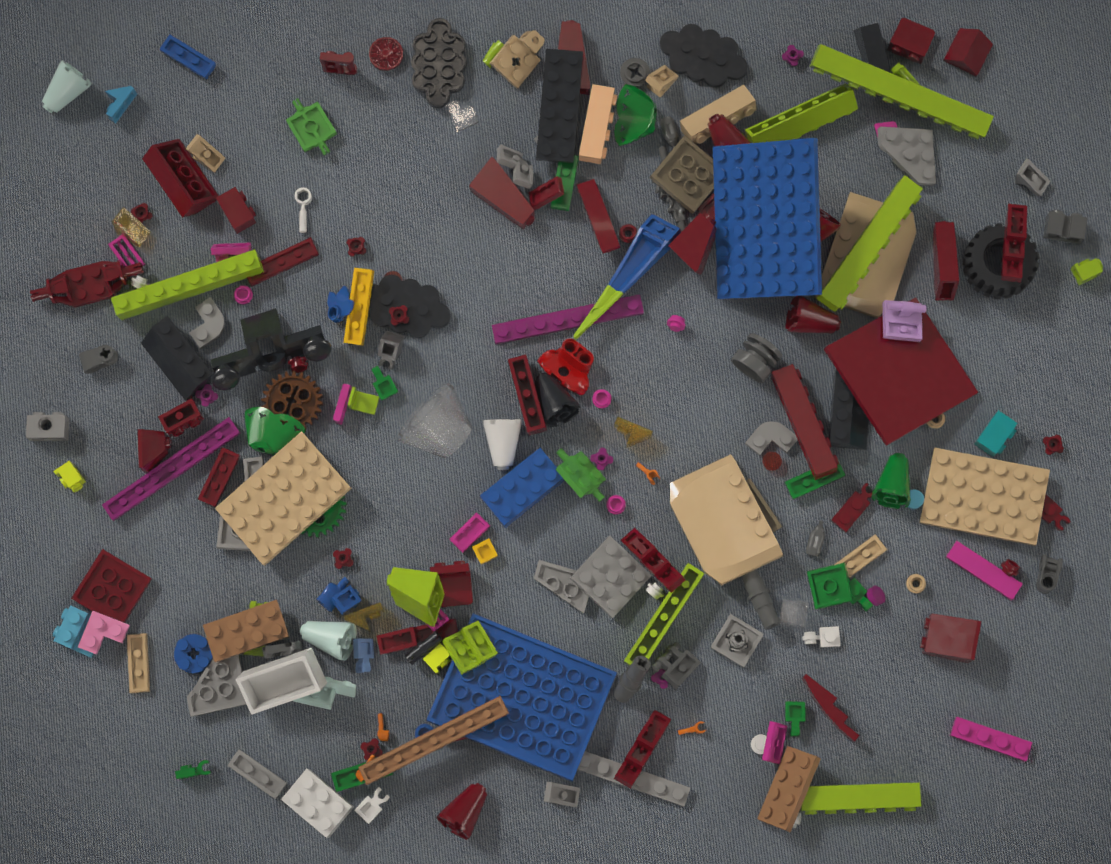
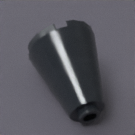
[534,372,580,427]

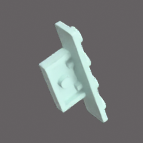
[293,677,356,710]

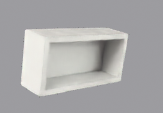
[236,647,327,715]

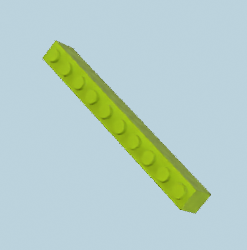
[809,44,994,140]

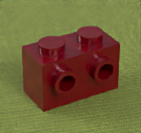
[216,187,257,234]
[158,398,204,437]

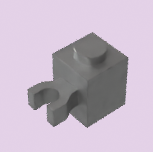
[377,331,405,369]

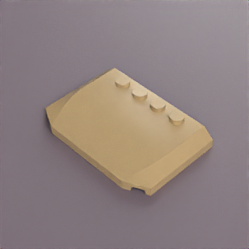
[815,192,916,318]
[670,454,783,586]

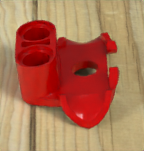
[537,338,594,395]

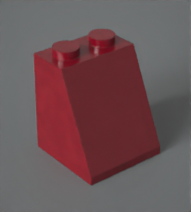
[668,213,717,275]
[920,613,982,663]

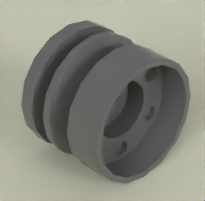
[731,333,782,383]

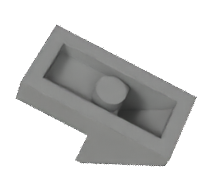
[1015,159,1050,196]
[544,782,580,807]

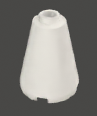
[483,419,522,470]

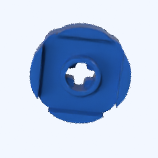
[174,634,213,674]

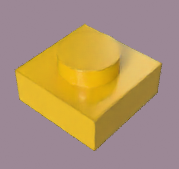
[472,538,498,565]

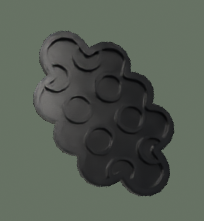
[411,18,467,108]
[660,24,748,87]
[369,275,451,338]

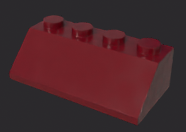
[142,139,219,218]

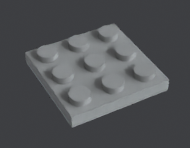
[570,536,652,618]

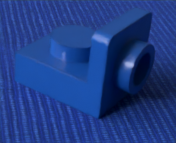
[330,585,362,615]

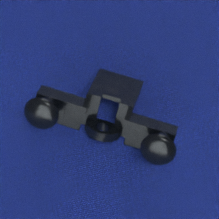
[211,308,332,391]

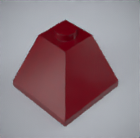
[137,429,171,474]

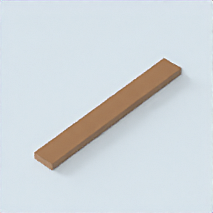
[358,696,509,785]

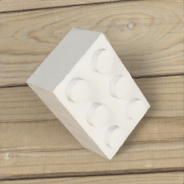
[281,768,354,838]

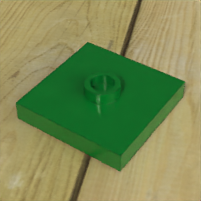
[807,563,854,610]

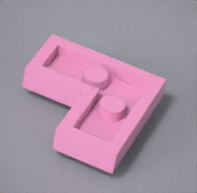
[78,611,130,654]

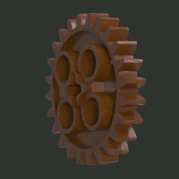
[261,371,324,431]

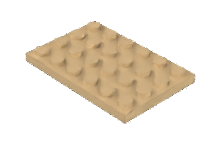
[215,431,352,566]
[920,448,1050,546]

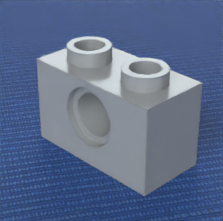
[26,412,69,441]

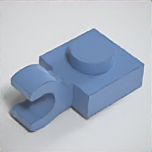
[353,638,374,673]

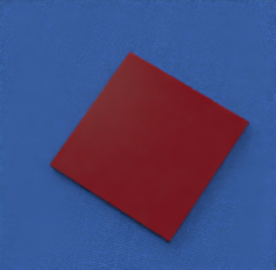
[824,297,978,446]

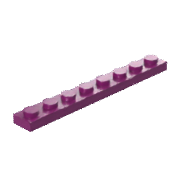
[492,294,644,345]
[102,417,241,521]

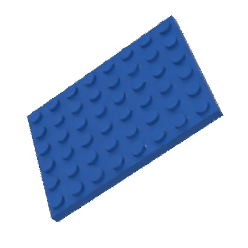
[713,138,822,299]
[426,613,617,782]

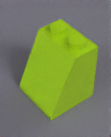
[387,567,445,627]

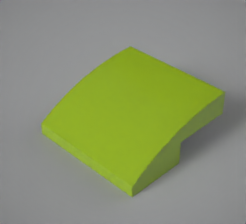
[442,620,498,675]

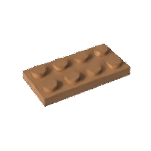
[203,599,290,663]
[757,746,821,833]

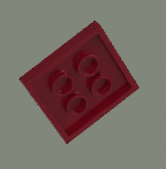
[71,549,152,623]

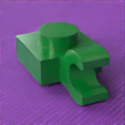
[371,366,399,401]
[850,577,873,612]
[785,701,805,737]
[175,760,212,780]

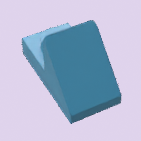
[105,86,137,123]

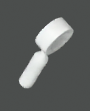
[294,187,312,233]

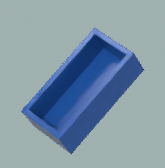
[480,448,565,528]

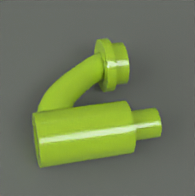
[891,63,920,85]

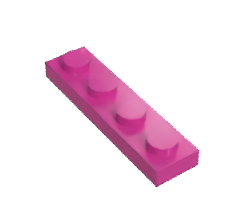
[950,717,1032,761]

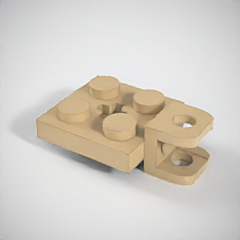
[489,30,545,88]

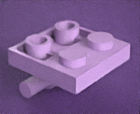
[882,300,926,342]

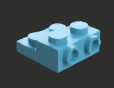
[53,605,94,658]

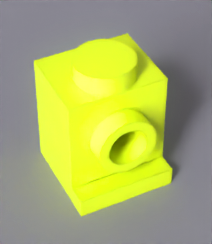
[53,460,86,492]
[423,643,451,675]

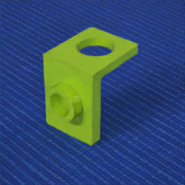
[348,387,379,415]

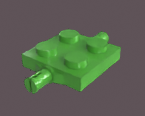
[286,98,337,155]
[555,448,606,502]

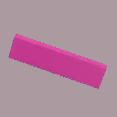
[946,541,1022,600]

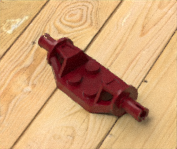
[30,260,144,308]

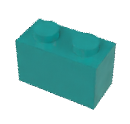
[974,410,1018,457]

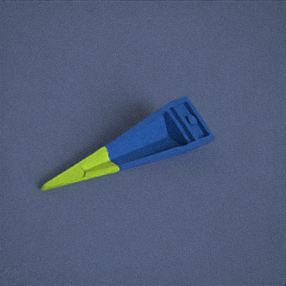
[574,214,681,340]

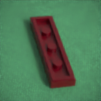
[247,237,319,287]

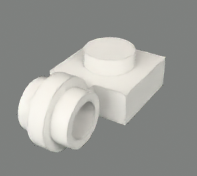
[802,626,840,648]

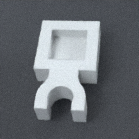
[354,787,390,824]

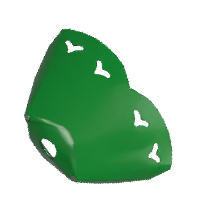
[614,84,657,146]
[244,407,306,455]

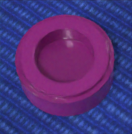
[867,585,885,606]

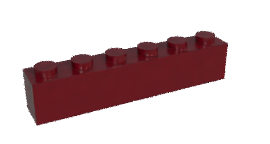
[771,364,839,480]

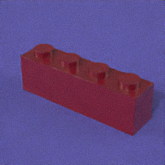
[508,354,547,436]

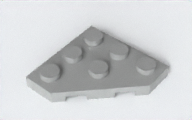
[877,127,936,186]
[187,655,247,717]

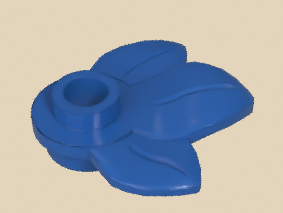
[327,286,354,323]

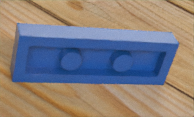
[160,34,216,79]

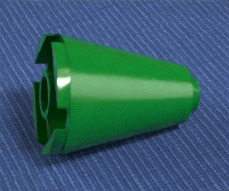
[871,453,911,509]

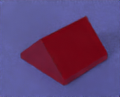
[943,28,993,77]

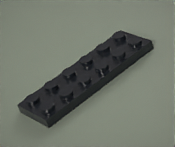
[536,49,583,163]

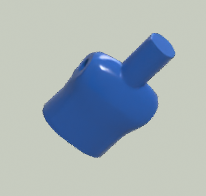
[316,577,350,612]

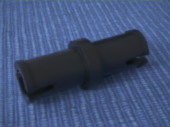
[405,631,443,665]

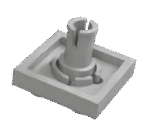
[710,614,764,668]

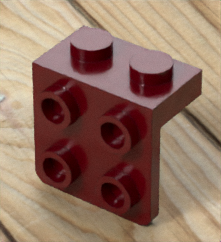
[887,18,935,64]
[430,561,473,608]

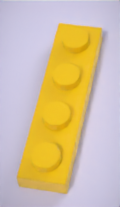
[343,268,374,346]

